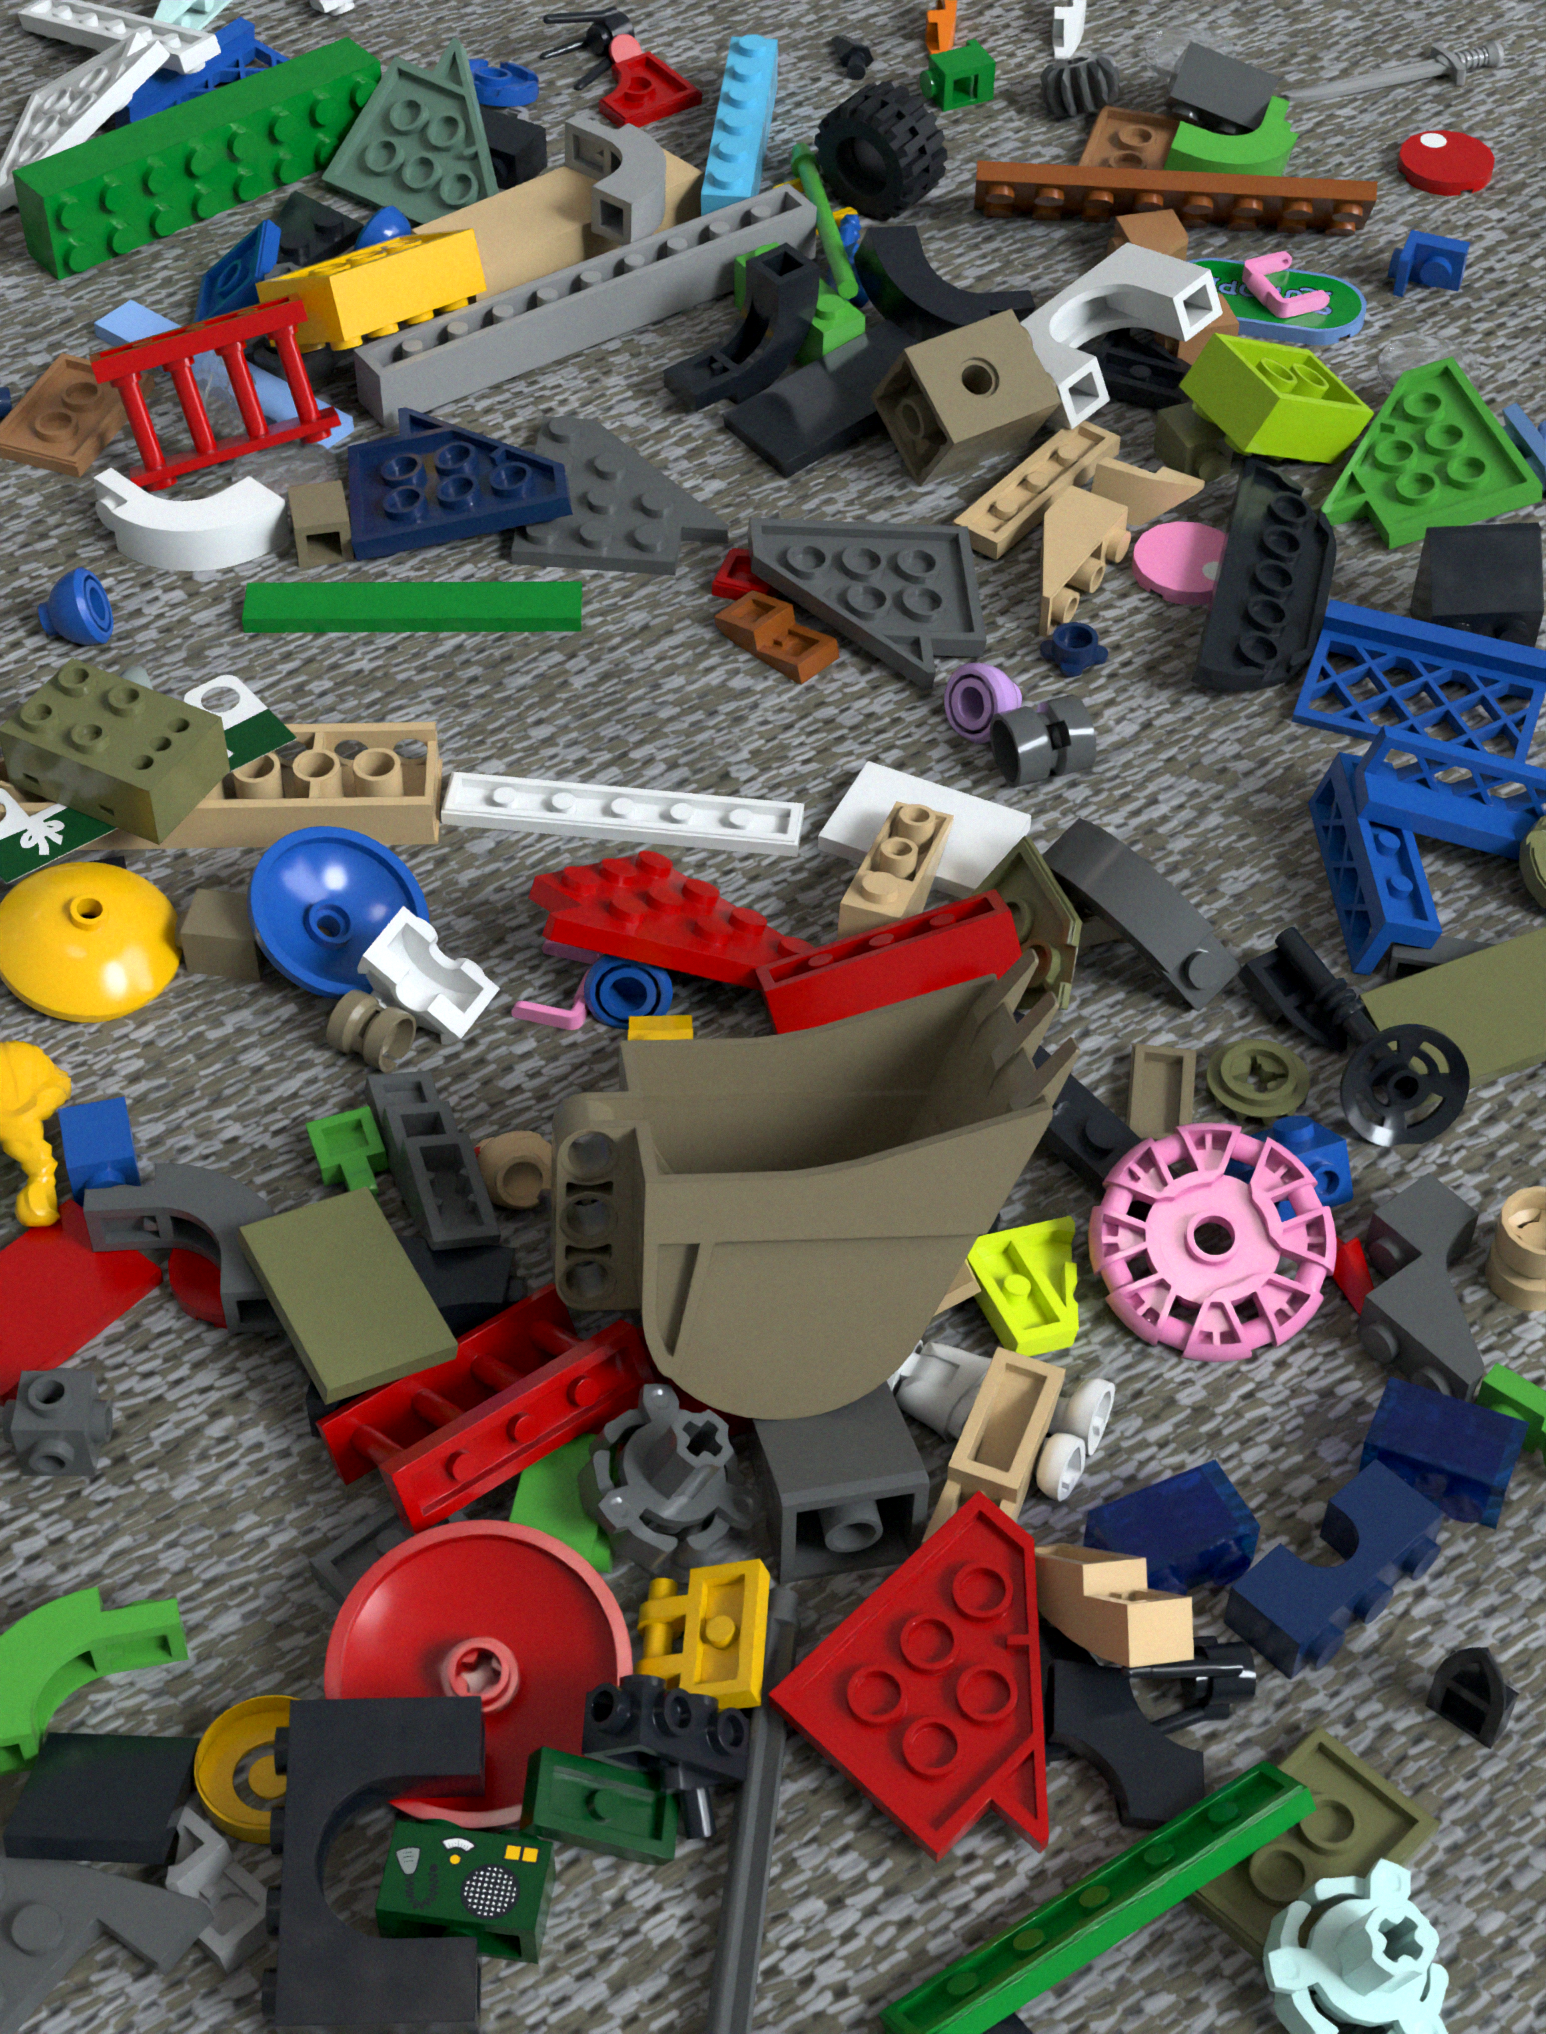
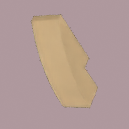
[922,1347,1066,1545]
[1035,1543,1194,1668]

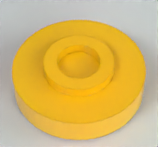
[194,1695,301,1844]

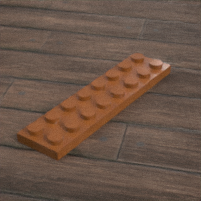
[974,160,1378,236]

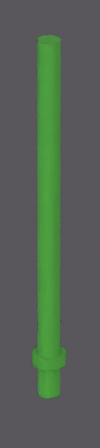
[791,143,859,299]

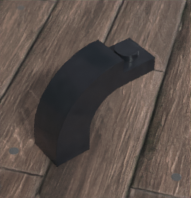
[853,225,1035,343]
[664,242,820,412]

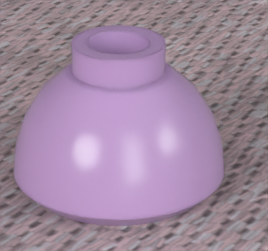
[944,663,1022,744]

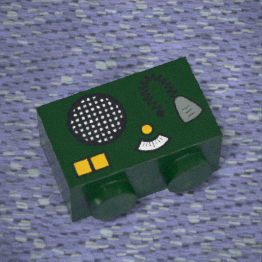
[375,1818,556,1964]

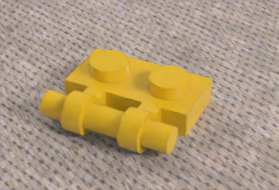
[633,1559,770,1709]

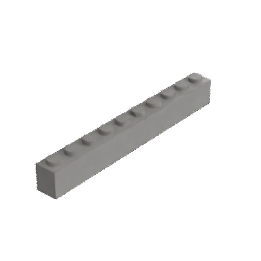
[353,183,817,428]

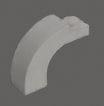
[565,114,666,246]

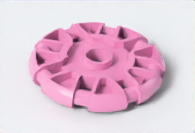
[1088,1122,1337,1362]

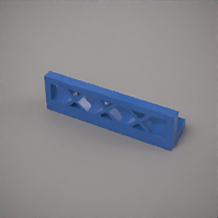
[1351,725,1546,861]
[1308,752,1442,976]

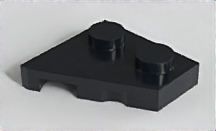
[274,191,364,267]
[1094,327,1192,410]

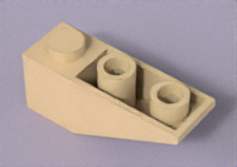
[1039,485,1131,638]
[837,801,954,941]

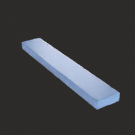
[94,300,354,456]

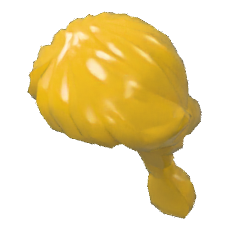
[0,1040,72,1227]

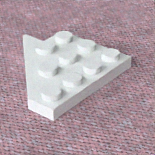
[0,32,170,212]

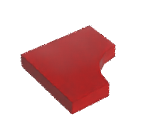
[599,51,702,128]

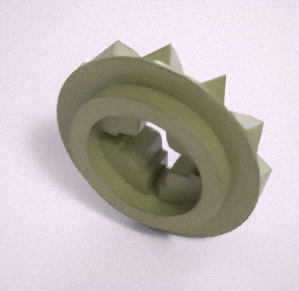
[1205,1039,1310,1127]

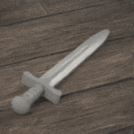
[1286,40,1504,102]

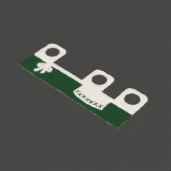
[0,675,298,884]

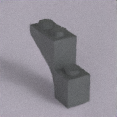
[1356,1172,1484,1422]

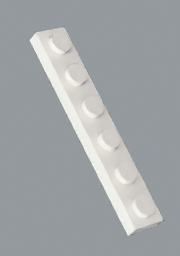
[17,0,221,75]

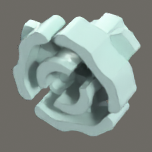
[1263,1858,1449,2034]

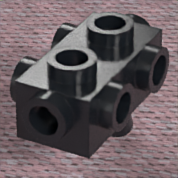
[581,1674,749,1840]

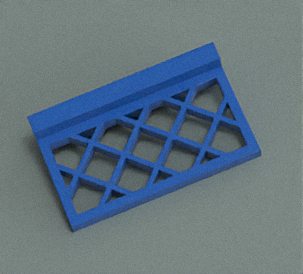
[115,16,290,130]
[1292,599,1546,763]

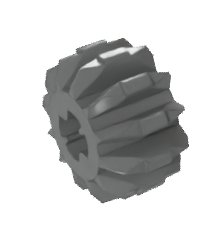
[1040,51,1121,117]

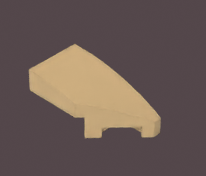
[1091,456,1205,526]

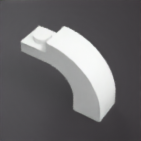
[93,468,290,571]

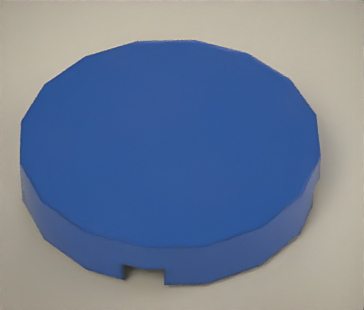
[468,58,539,107]

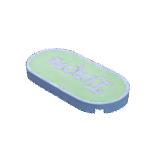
[1186,258,1367,345]

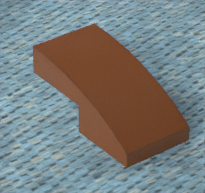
[714,590,840,685]

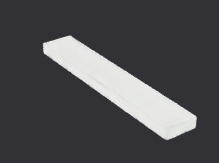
[441,772,804,857]

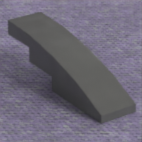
[364,1070,501,1251]

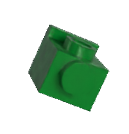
[919,39,996,112]

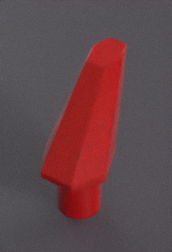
[1328,1236,1374,1317]

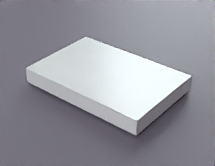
[818,761,1032,899]

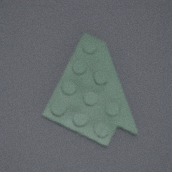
[321,37,499,227]

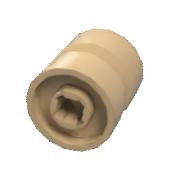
[1485,1186,1546,1311]

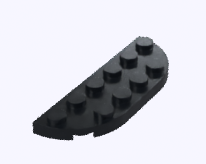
[1191,456,1337,693]

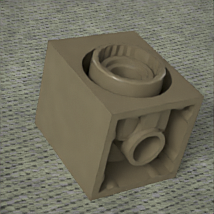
[870,309,1062,487]

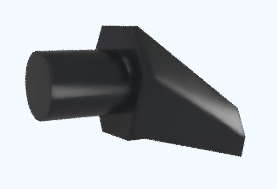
[831,35,874,80]

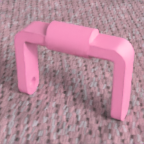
[1242,251,1330,318]
[511,939,605,1030]

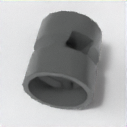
[990,694,1097,788]

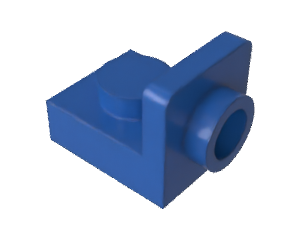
[1388,230,1470,297]

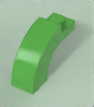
[0,1586,189,1776]

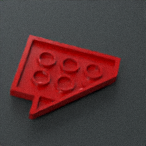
[768,1490,1049,1864]

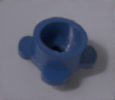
[1040,622,1108,677]

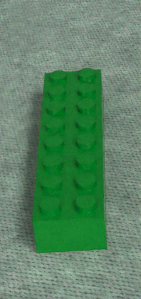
[12,37,382,280]

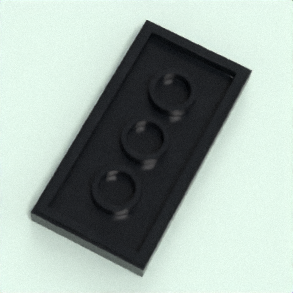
[722,319,920,479]

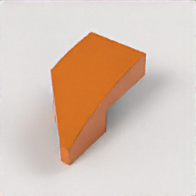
[925,0,957,55]

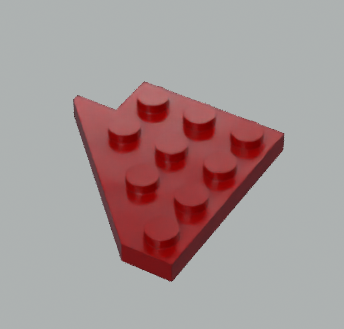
[528,851,814,991]

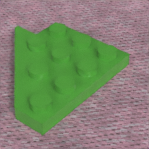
[1321,356,1543,550]

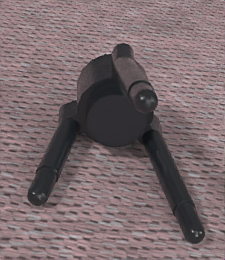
[540,6,635,91]
[1063,1633,1256,1736]

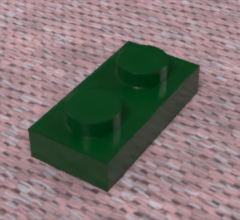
[519,1746,680,1866]

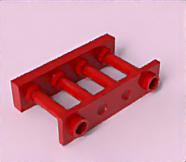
[89,292,341,492]
[315,1283,656,1535]

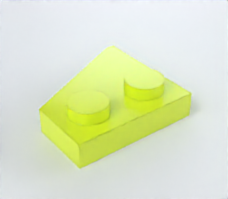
[966,1216,1079,1357]

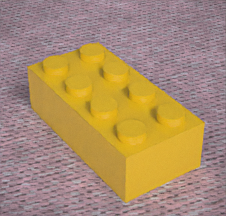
[256,228,487,353]

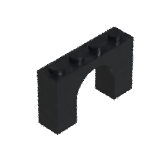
[261,1696,486,2034]

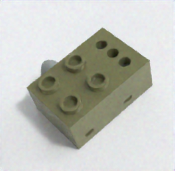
[0,658,230,845]

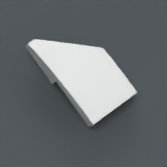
[1052,0,1087,59]

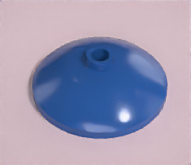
[247,826,430,1000]

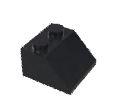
[1409,522,1544,648]

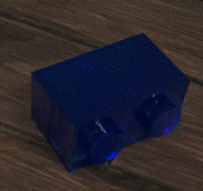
[1358,1376,1530,1530]
[1083,1459,1261,1596]

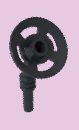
[1275,927,1470,1147]

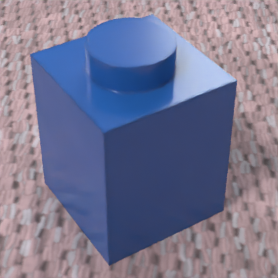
[58,1096,142,1207]

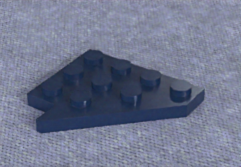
[348,407,573,561]

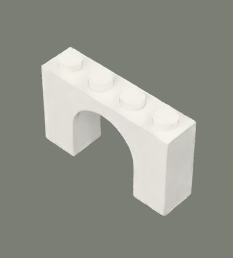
[1020,242,1223,430]

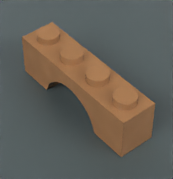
[1107,209,1240,365]

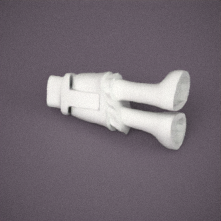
[887,1339,1115,1502]

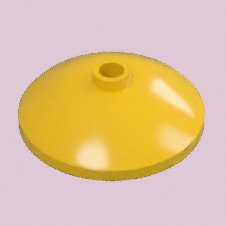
[0,862,182,1023]

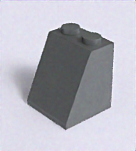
[746,1380,930,1584]

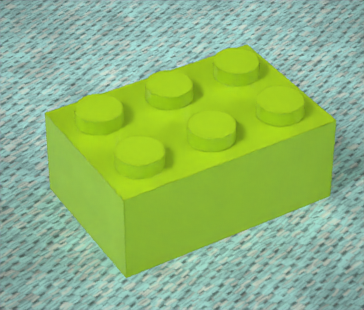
[1179,333,1374,465]

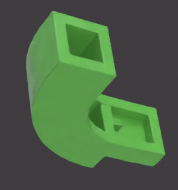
[1163,95,1299,176]

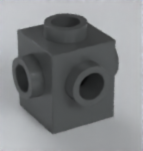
[3,1368,113,1476]

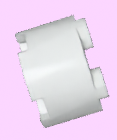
[357,906,500,1045]

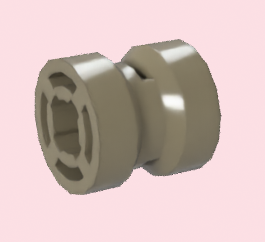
[326,989,417,1073]

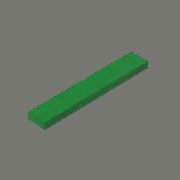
[242,581,583,633]
[878,1760,1317,2034]

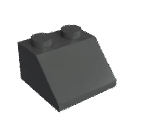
[1163,41,1279,136]

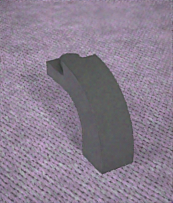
[1042,818,1242,1012]
[83,1163,285,1334]

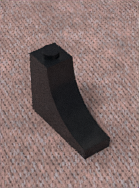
[305,1235,528,1438]

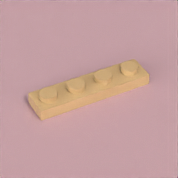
[953,420,1121,560]

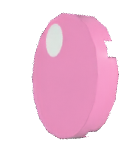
[1132,521,1225,605]

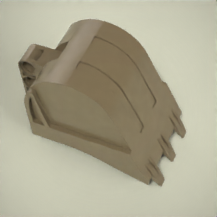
[551,948,1080,1420]

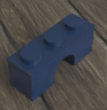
[1223,1459,1444,1680]

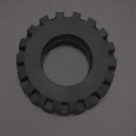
[814,81,948,222]

